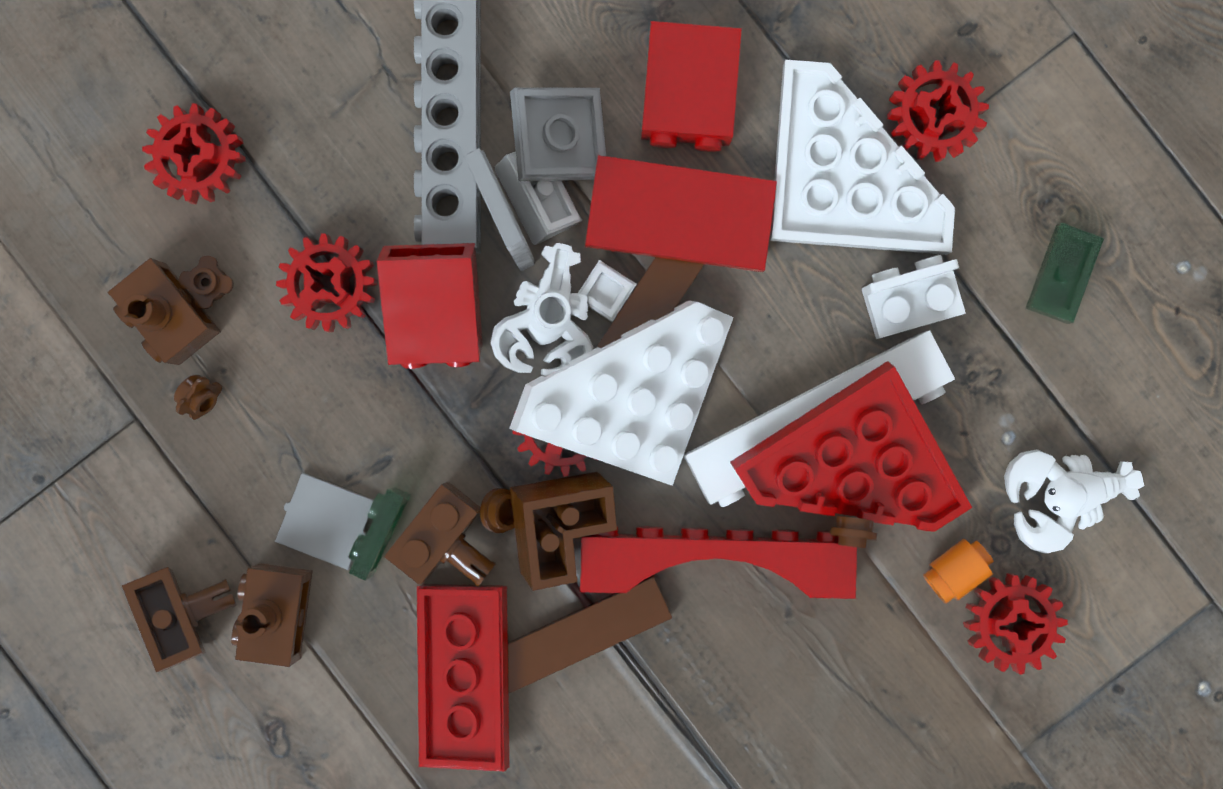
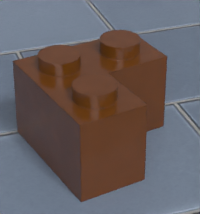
[510,472,617,591]

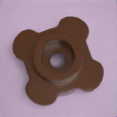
[179,255,233,309]
[174,375,222,420]

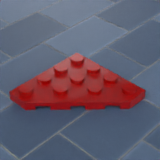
[730,361,972,532]

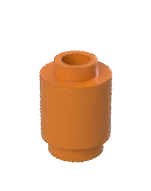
[923,538,994,604]

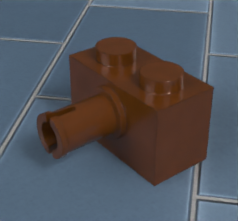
[107,258,221,365]
[384,482,496,587]
[231,563,313,667]
[122,567,237,672]

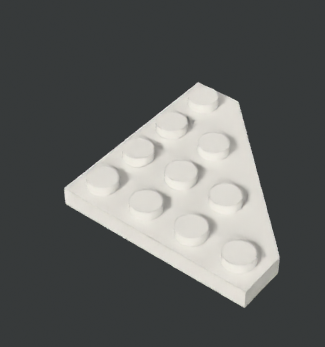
[770,60,955,255]
[509,301,733,486]

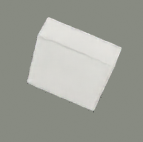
[578,260,637,323]

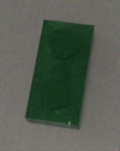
[1025,223,1104,324]
[348,487,411,581]

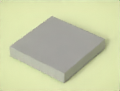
[510,87,606,181]

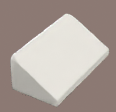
[495,151,582,245]

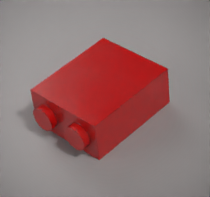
[641,21,742,152]
[377,243,483,369]

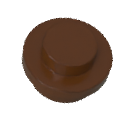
[480,488,515,533]
[830,516,877,549]

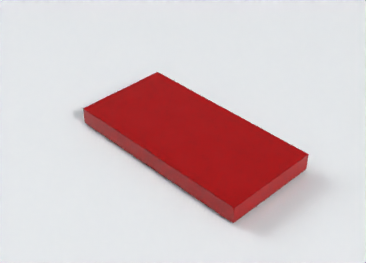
[585,155,777,272]
[417,584,510,772]

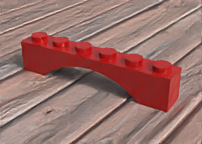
[580,526,857,599]

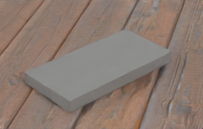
[463,148,536,271]

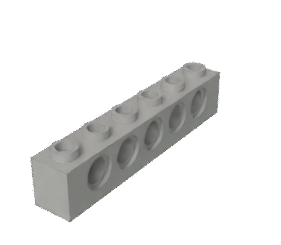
[414,0,481,254]

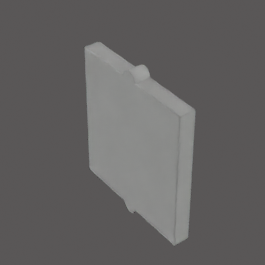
[275,473,376,570]

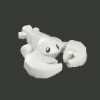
[491,243,594,377]
[1004,449,1144,553]

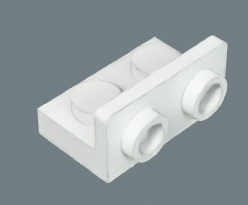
[861,255,966,339]

